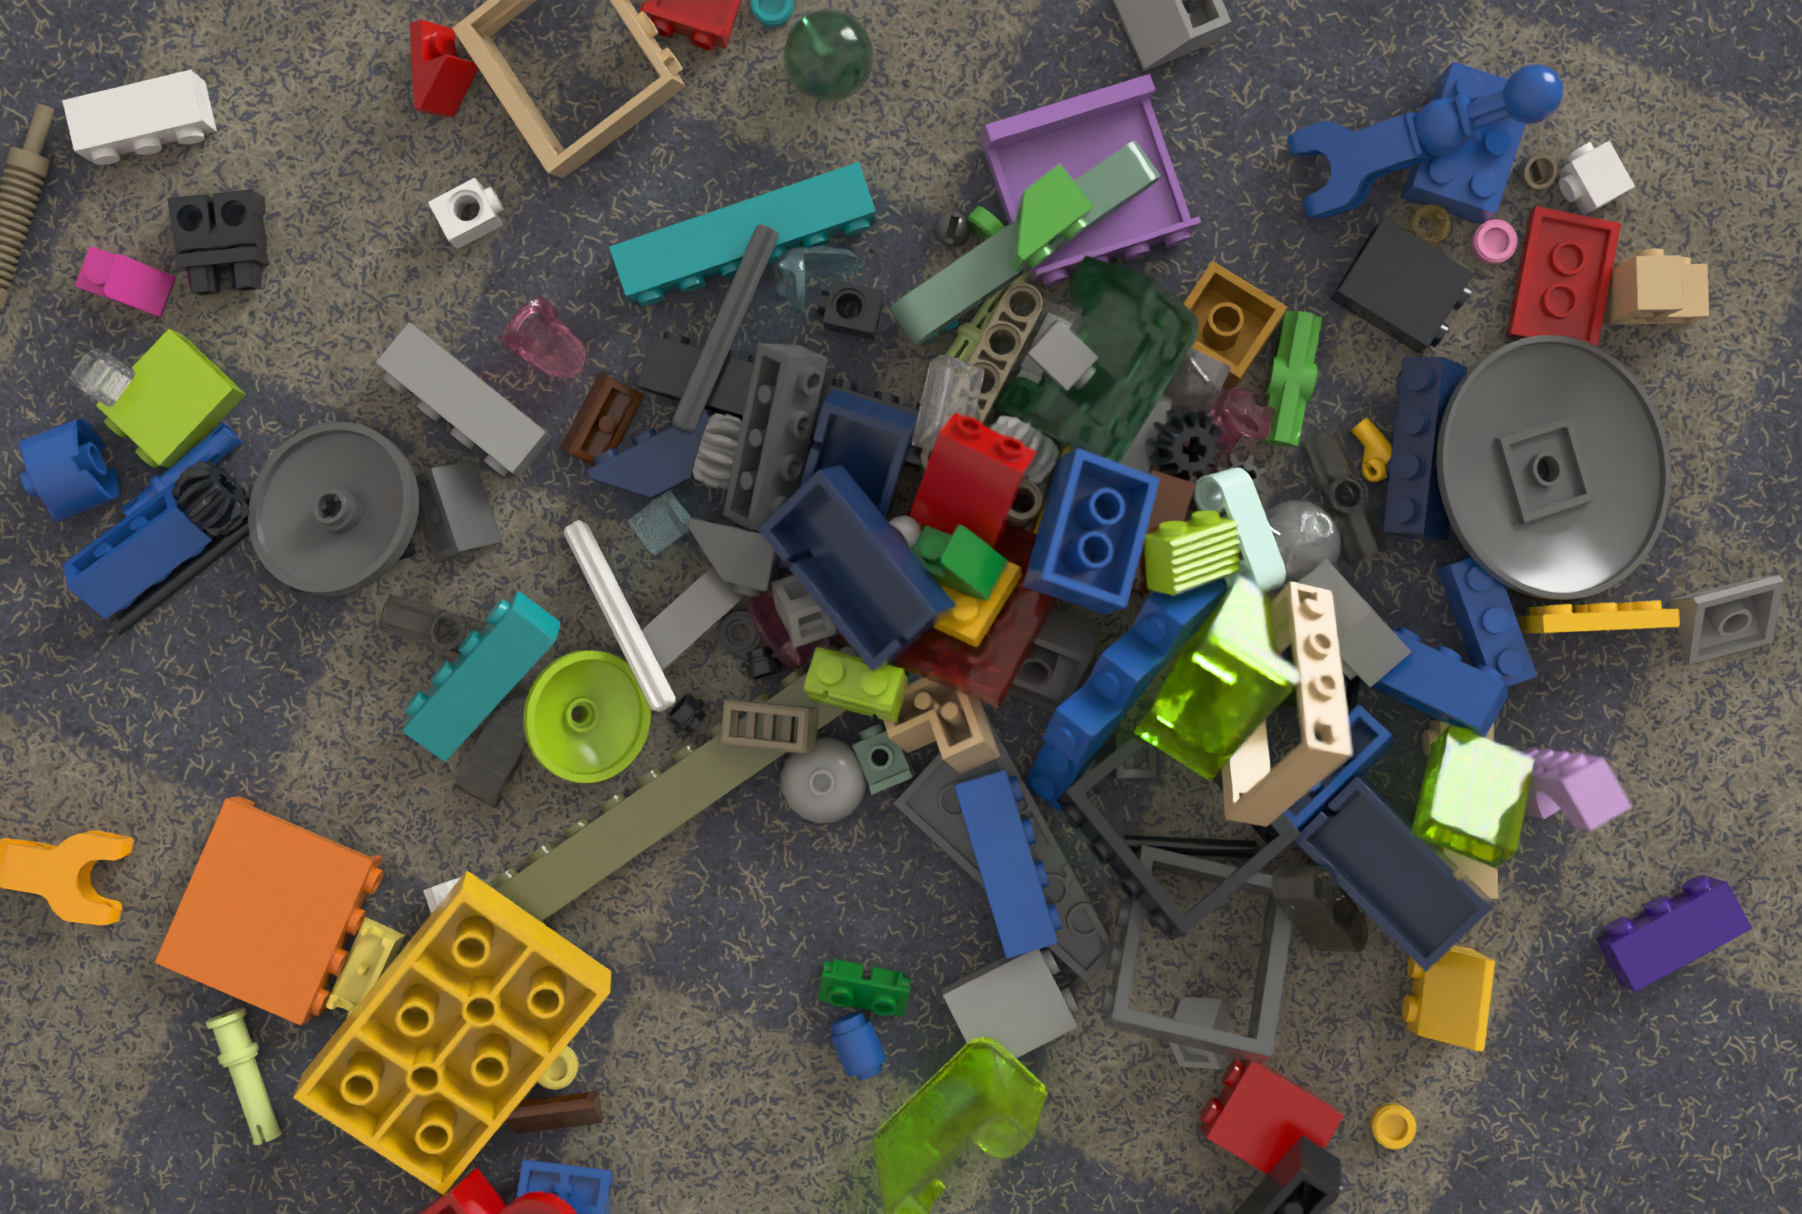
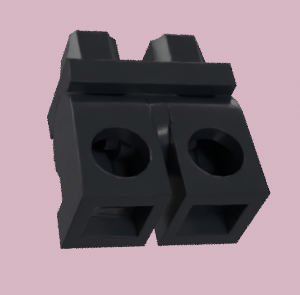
[167,189,269,296]

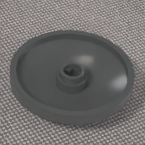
[248,421,419,596]

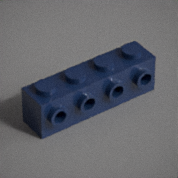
[1382,357,1467,541]

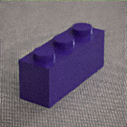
[1596,875,1753,992]

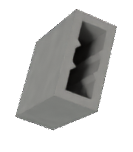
[942,948,1080,1075]

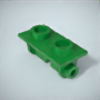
[818,958,911,1017]

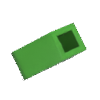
[1011,163,1094,271]

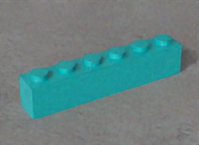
[609,162,876,307]

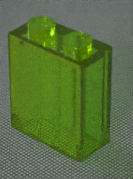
[1411,725,1534,869]

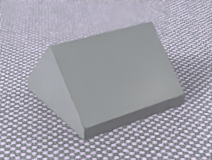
[1670,575,1784,665]

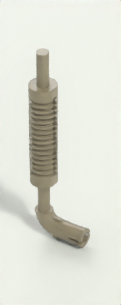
[0,103,55,309]

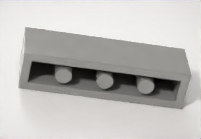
[376,322,553,477]

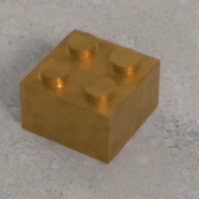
[1159,261,1288,394]

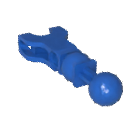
[1286,64,1563,219]

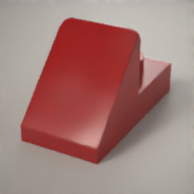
[409,19,478,117]

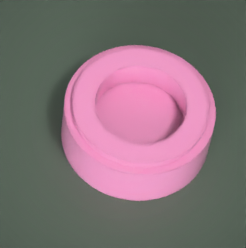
[1471,219,1518,265]

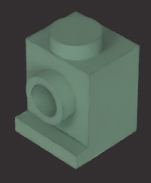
[852,722,916,795]

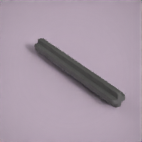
[672,224,778,432]

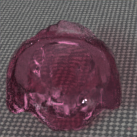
[497,295,587,379]
[1206,387,1275,459]
[750,593,829,668]

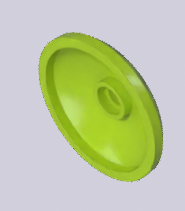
[523,650,651,783]

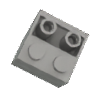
[1113,0,1231,72]

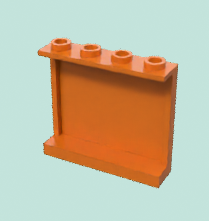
[155,796,384,1026]

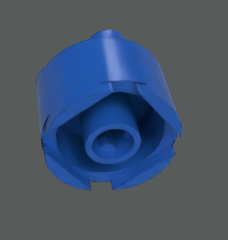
[18,419,121,522]

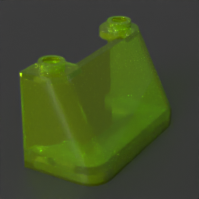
[872,1036,1049,1214]

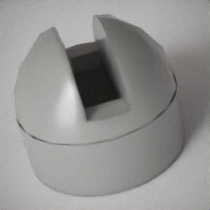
[889,516,921,550]

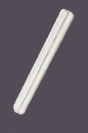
[564,520,676,712]

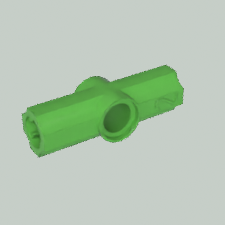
[1259,311,1322,448]

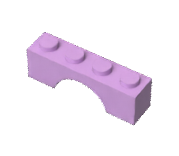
[1505,747,1632,831]

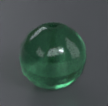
[783,8,873,102]

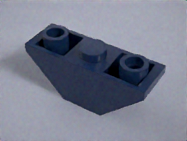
[587,410,709,499]

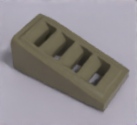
[720,700,819,754]

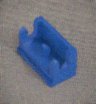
[516,1160,614,1214]

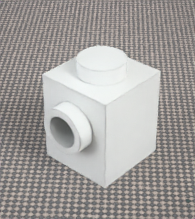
[1558,141,1635,216]

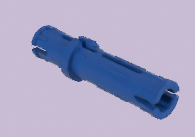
[121,422,243,516]

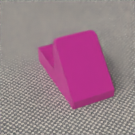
[75,246,176,317]

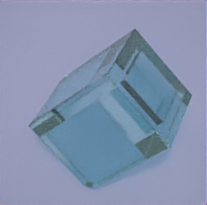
[627,490,692,555]

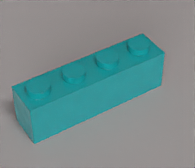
[402,590,561,762]

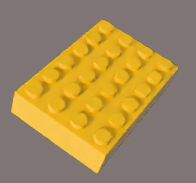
[293,871,611,1195]

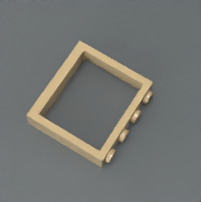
[452,0,686,178]
[1213,582,1352,827]

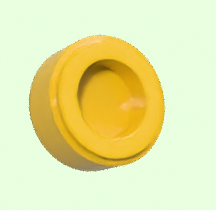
[1370,1103,1416,1150]

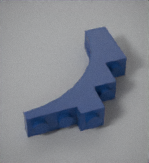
[1025,578,1230,810]

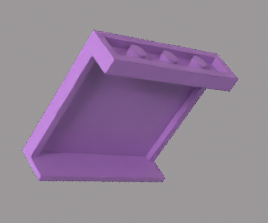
[980,74,1201,287]

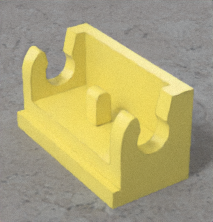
[326,917,406,1018]

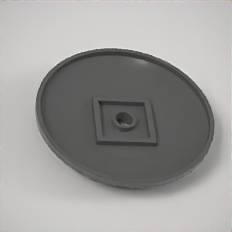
[1437,335,1671,600]

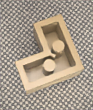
[1606,249,1709,325]
[883,663,1001,774]

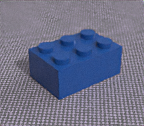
[1400,61,1526,225]
[1023,448,1160,615]

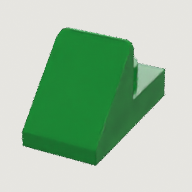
[912,525,1008,602]

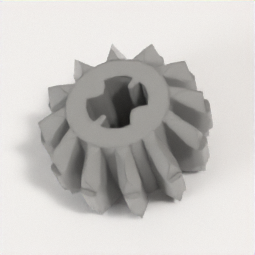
[693,413,742,490]
[990,416,1060,486]

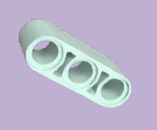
[1194,467,1286,600]

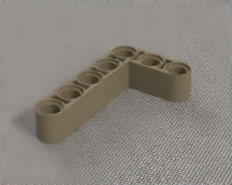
[919,283,1043,527]

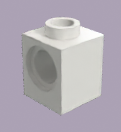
[428,178,504,249]

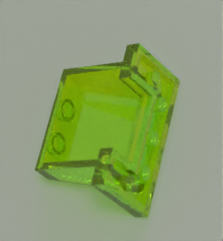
[1134,576,1301,781]

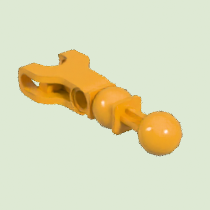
[0,830,134,925]

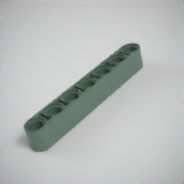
[889,140,1161,347]

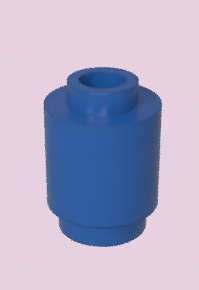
[830,1010,887,1081]

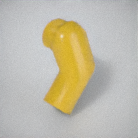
[1350,417,1393,482]

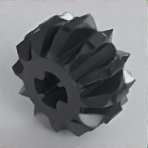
[1146,406,1225,482]
[171,461,250,536]

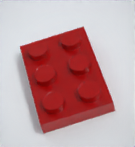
[1506,206,1621,347]

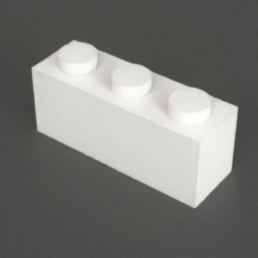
[62,70,217,165]

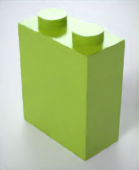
[96,329,246,468]

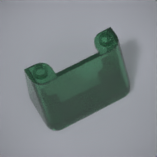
[992,255,1199,463]

